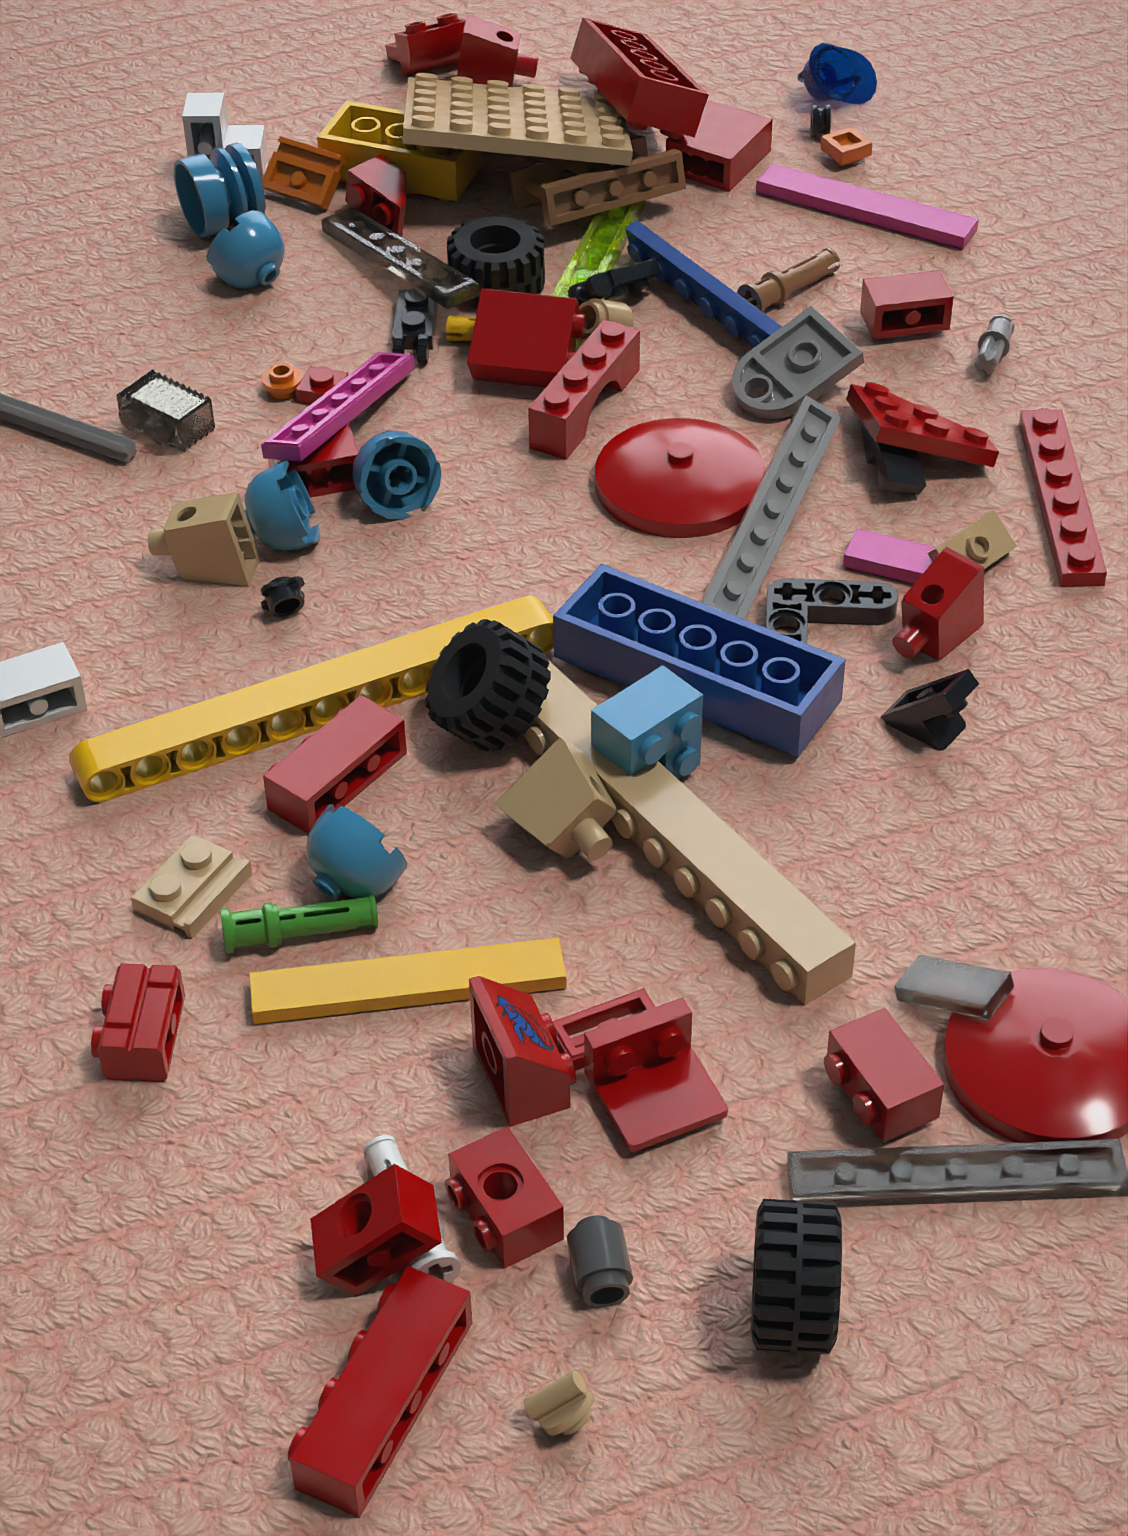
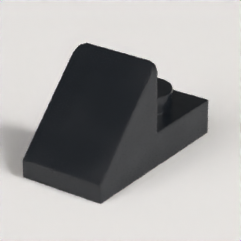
[881,669,979,750]

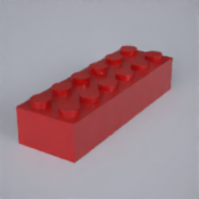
[570,17,709,139]

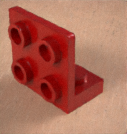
[584,997,728,1152]

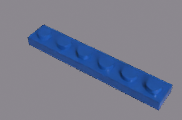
[625,220,782,349]

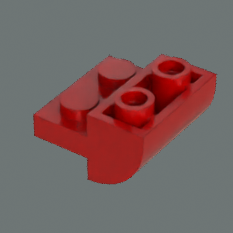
[385,13,466,76]

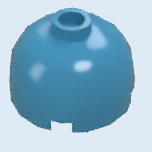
[206,210,285,289]
[352,430,442,519]
[244,461,320,552]
[306,804,408,900]

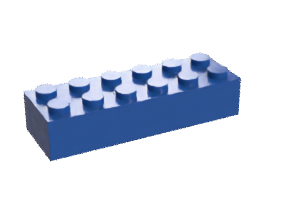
[553,564,846,757]

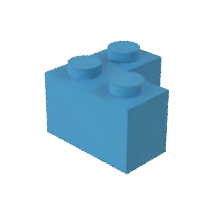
[591,665,703,779]

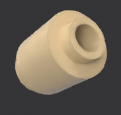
[579,298,634,338]

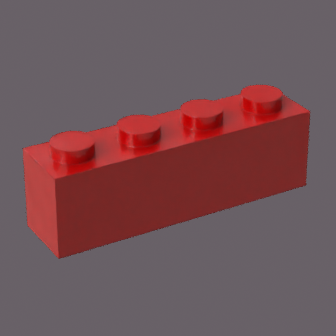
[288,1265,473,1518]

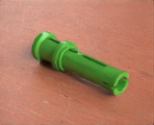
[220,895,378,954]

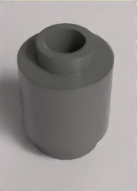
[567,1215,633,1307]

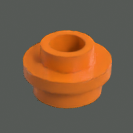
[262,363,302,400]

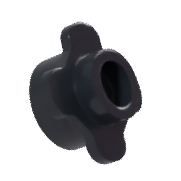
[261,576,305,617]

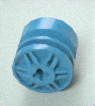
[173,142,266,238]

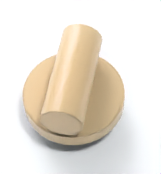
[524,1370,594,1435]

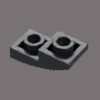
[861,425,926,495]

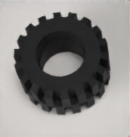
[447,216,545,308]
[425,619,551,752]
[751,1199,842,1354]

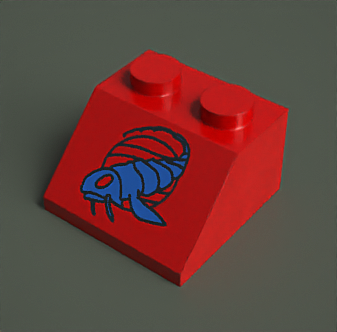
[469,976,577,1127]

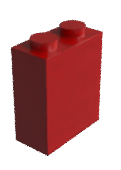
[666,100,773,192]
[467,288,586,388]

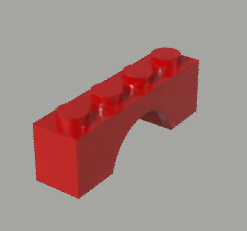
[528,319,640,460]

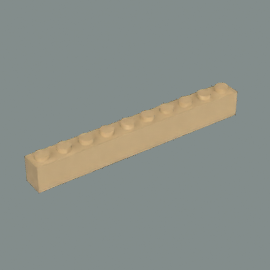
[521,661,856,1006]

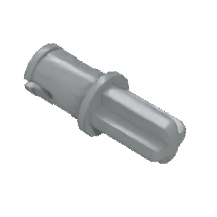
[974,314,1015,374]

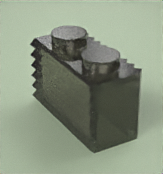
[116,369,215,453]

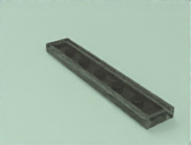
[321,207,480,309]
[786,1139,1128,1208]

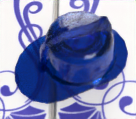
[797,43,877,104]

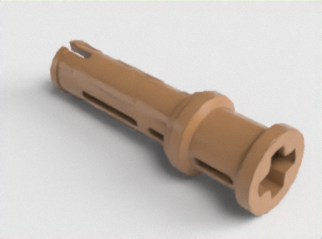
[737,248,840,313]

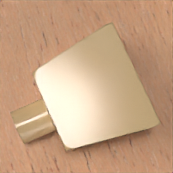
[148,492,261,586]
[495,737,616,860]

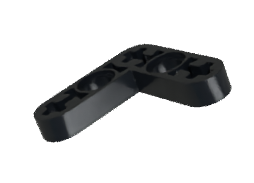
[765,578,898,644]

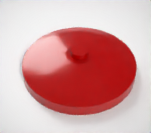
[595,418,765,538]
[943,968,1128,1151]

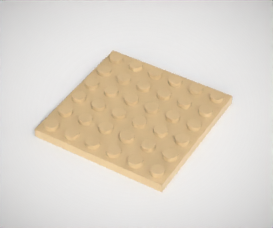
[402,73,633,166]

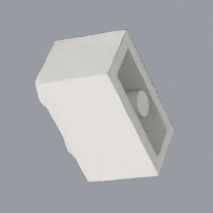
[0,642,88,738]

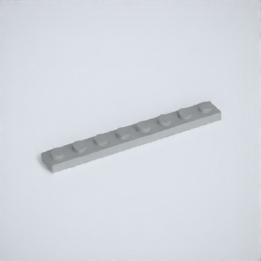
[700,395,841,619]

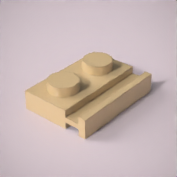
[131,834,252,939]

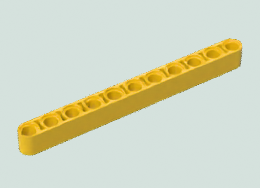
[69,595,554,802]

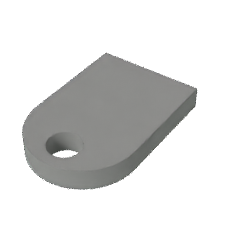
[732,306,864,420]

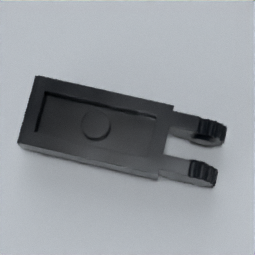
[567,259,662,306]
[392,288,438,363]

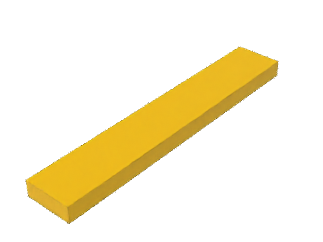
[249,937,567,1024]

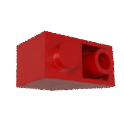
[345,154,406,238]

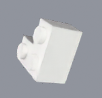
[182,93,268,181]

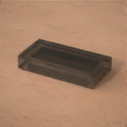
[894,955,1014,1020]

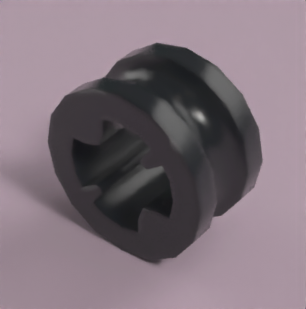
[810,104,831,137]

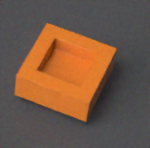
[821,126,873,166]

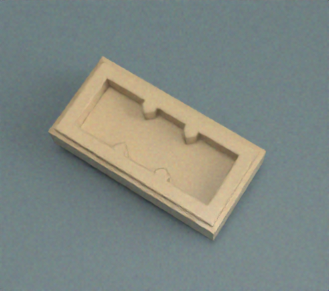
[927,509,1017,569]

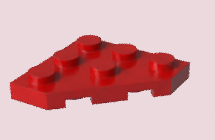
[846,382,999,467]

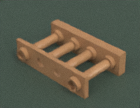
[509,135,686,226]

